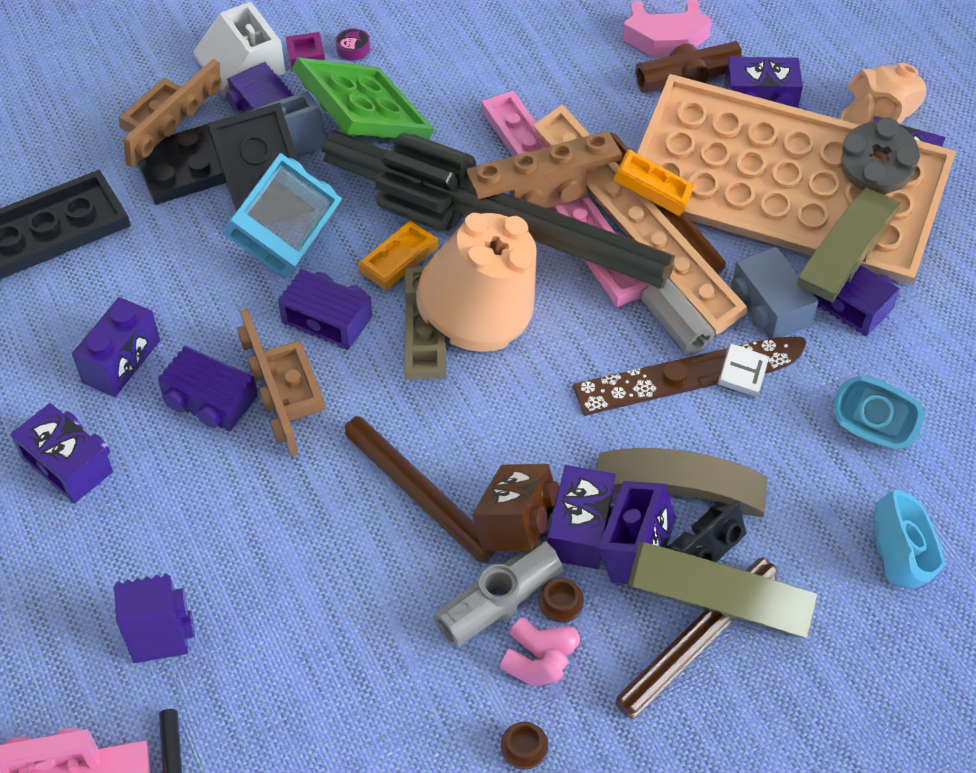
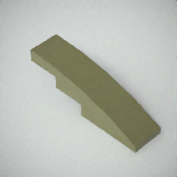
[797,187,901,303]
[628,542,818,638]

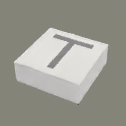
[717,344,769,397]

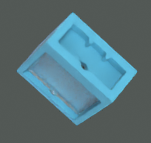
[222,153,342,279]

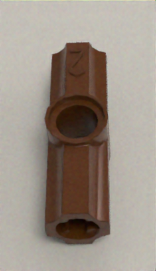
[635,41,742,93]

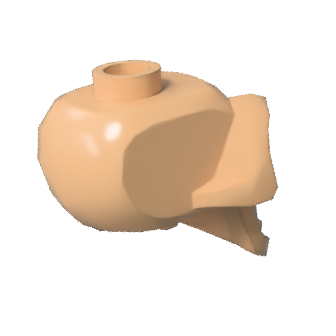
[840,63,926,125]

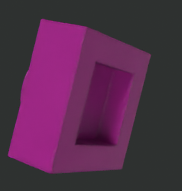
[286,32,325,70]

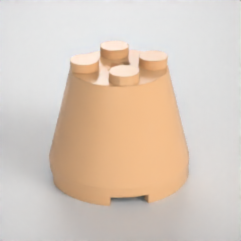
[416,213,537,352]

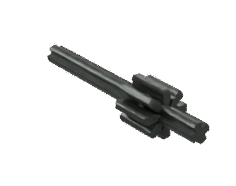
[322,131,675,289]

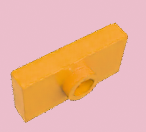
[613,149,695,216]
[357,220,438,291]

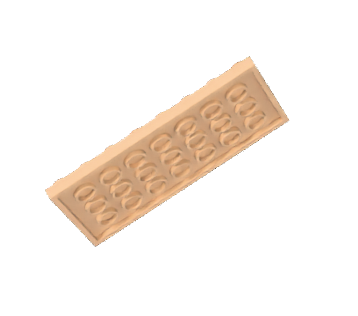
[637,74,956,285]

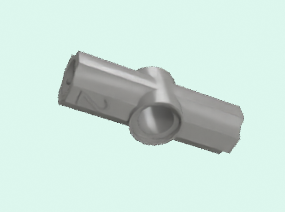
[433,539,563,648]

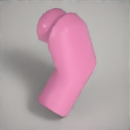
[509,617,580,660]
[499,648,568,687]

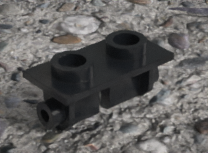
[666,501,747,562]

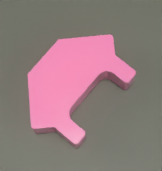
[623,0,712,57]

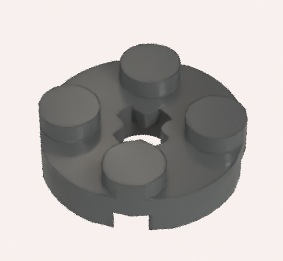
[841,118,920,194]

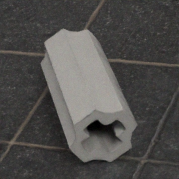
[641,278,715,355]

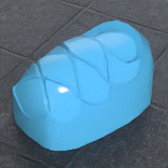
[834,375,926,449]
[873,489,946,589]

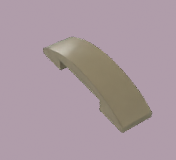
[404,267,446,380]
[597,448,768,517]

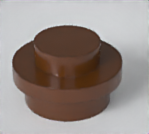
[539,578,584,622]
[501,721,548,770]

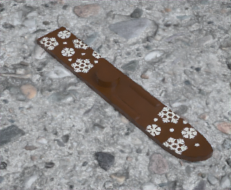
[573,336,806,416]

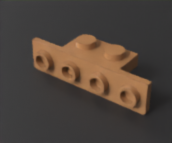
[119,59,222,168]
[467,131,622,208]
[237,309,326,457]

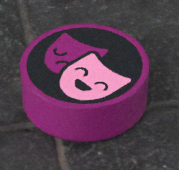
[336,28,370,60]

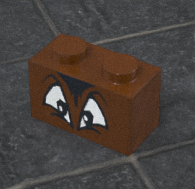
[472,464,559,551]

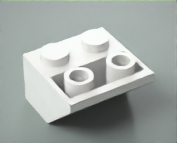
[193,2,286,97]

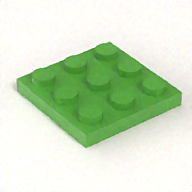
[292,57,434,140]

